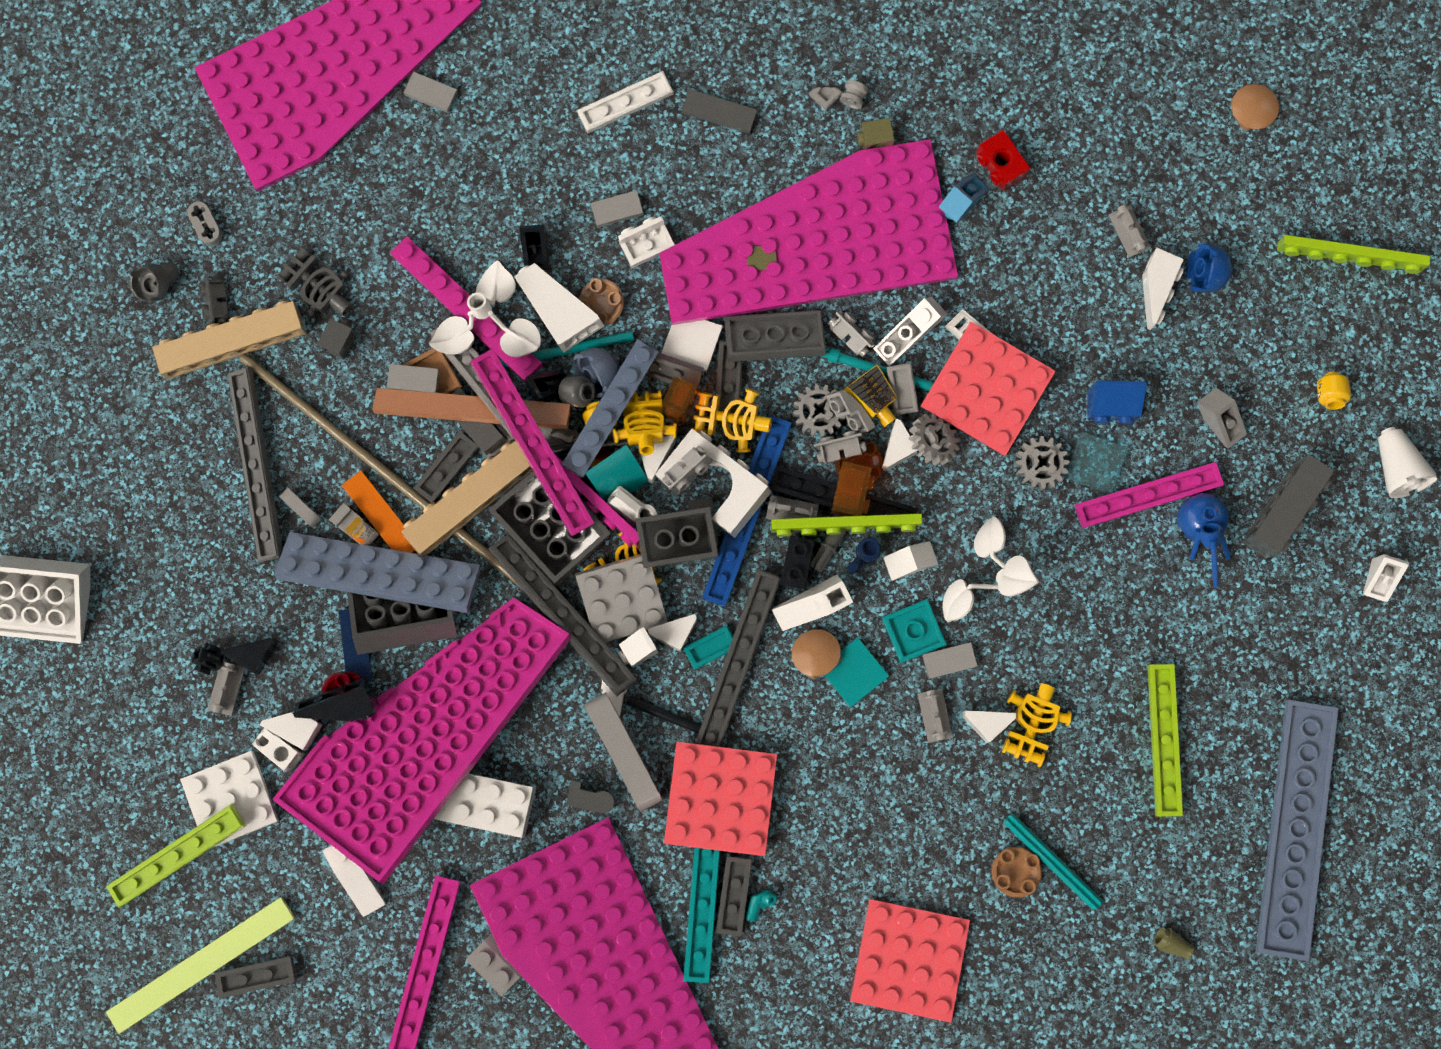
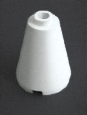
[1378,427,1437,498]

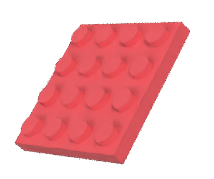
[920,322,1055,456]
[664,742,777,856]
[850,899,970,1023]

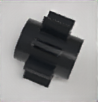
[191,642,224,675]

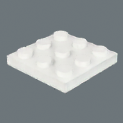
[180,751,279,849]

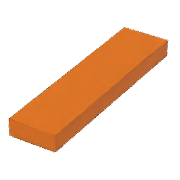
[341,470,416,553]

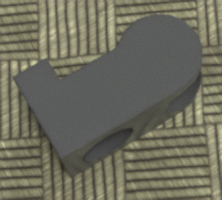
[566,780,615,813]

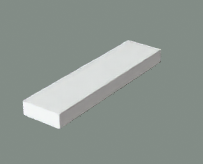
[577,71,673,134]

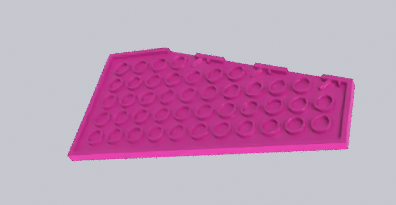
[194,0,483,192]
[659,139,958,325]
[272,598,571,884]
[469,817,718,1049]

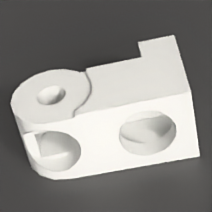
[252,728,305,773]

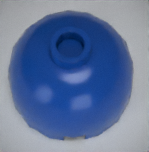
[1186,243,1233,293]
[1177,493,1229,543]

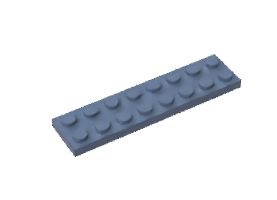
[274,532,481,613]

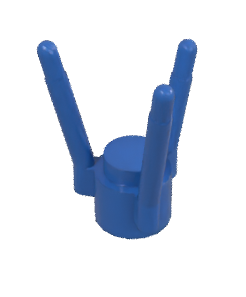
[1190,522,1231,587]

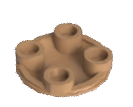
[1231,84,1279,131]
[579,278,623,327]
[792,630,841,679]
[992,847,1042,897]

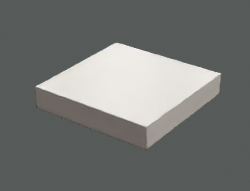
[662,320,723,373]

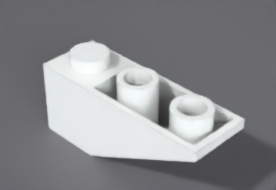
[1142,248,1184,330]
[873,297,948,366]
[771,575,853,631]

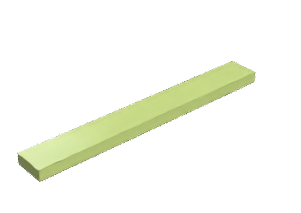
[106,897,296,1034]

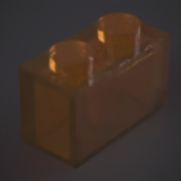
[662,376,698,423]
[831,461,875,517]

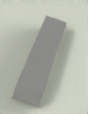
[584,693,663,812]

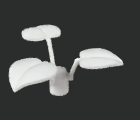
[429,261,541,357]
[942,517,1039,623]

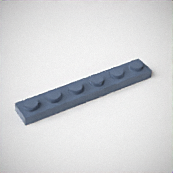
[561,339,659,478]

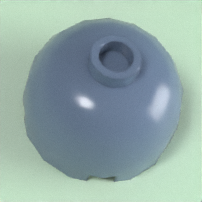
[573,348,619,398]

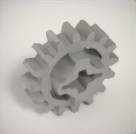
[793,384,845,438]
[909,413,960,466]
[1014,436,1070,491]

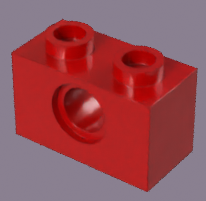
[976,130,1030,191]

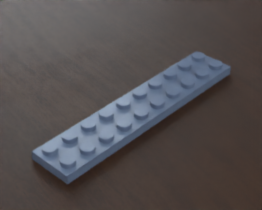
[1255,700,1339,961]

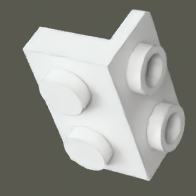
[618,216,674,268]

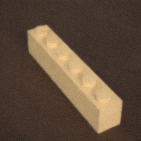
[152,300,306,380]
[401,440,533,557]

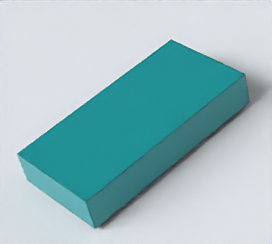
[683,625,733,670]

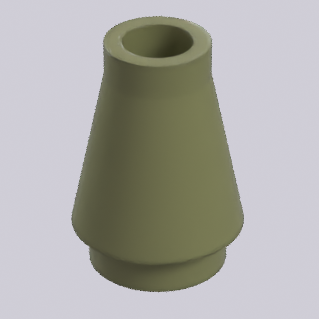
[1154,927,1194,959]

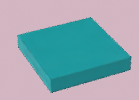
[881,599,947,664]
[824,637,889,708]

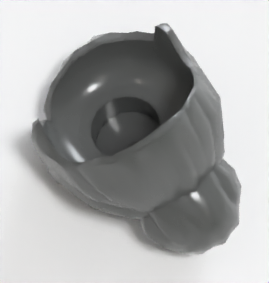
[129,262,179,303]

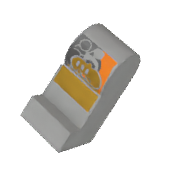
[329,503,379,546]

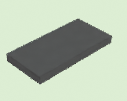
[724,310,826,362]

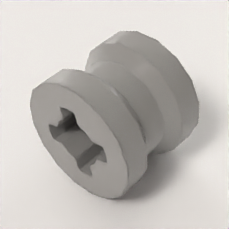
[840,80,869,109]

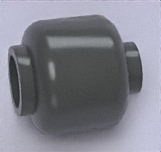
[558,375,595,408]

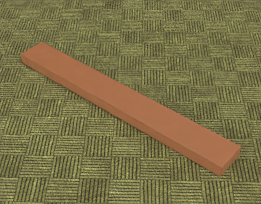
[372,388,571,430]

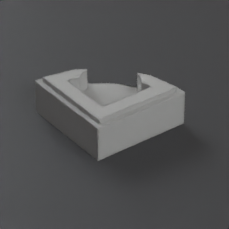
[809,87,843,111]

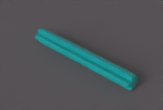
[1004,814,1103,910]

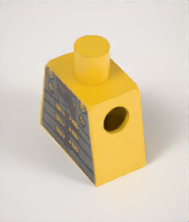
[844,365,897,427]

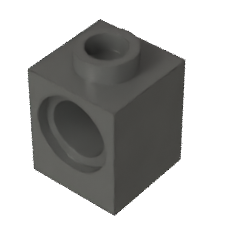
[317,319,357,360]

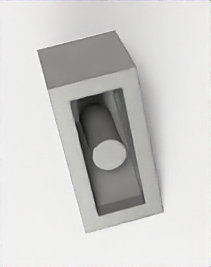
[1197,388,1247,448]

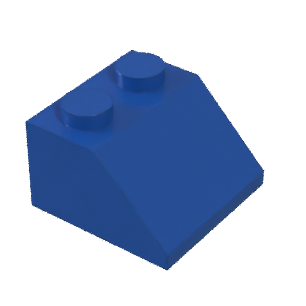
[1087,381,1147,425]

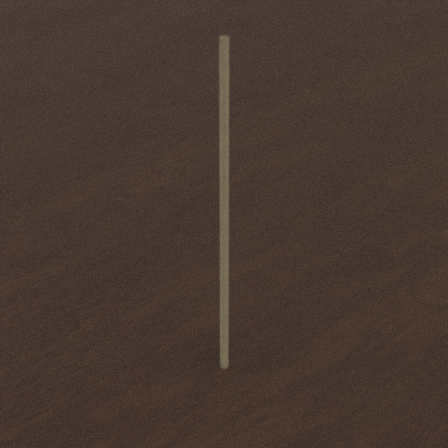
[239,353,521,588]

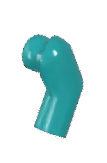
[744,890,777,922]

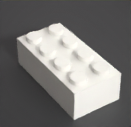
[434,773,536,838]

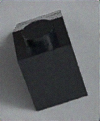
[293,677,378,721]

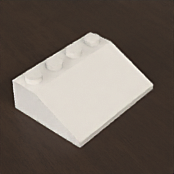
[0,555,91,644]

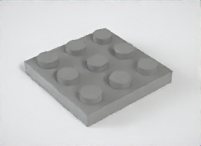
[575,554,668,642]

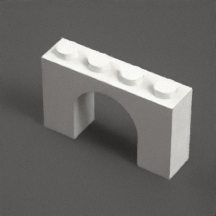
[655,429,771,538]

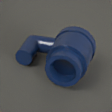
[847,537,881,575]

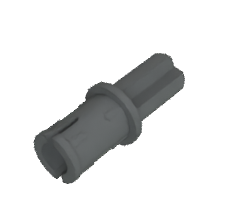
[810,530,846,573]

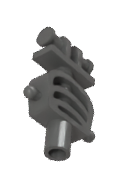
[275,247,352,317]

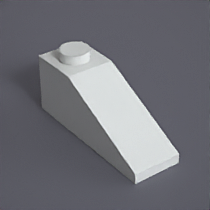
[323,845,386,917]

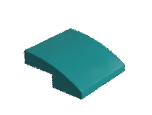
[585,445,648,503]

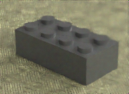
[1241,454,1334,559]

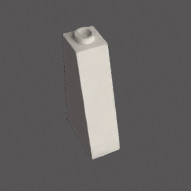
[514,263,604,353]

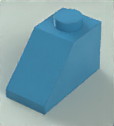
[939,173,990,223]

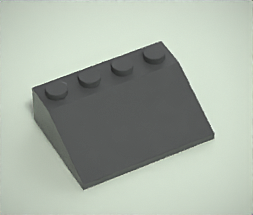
[489,471,611,587]
[347,592,457,655]

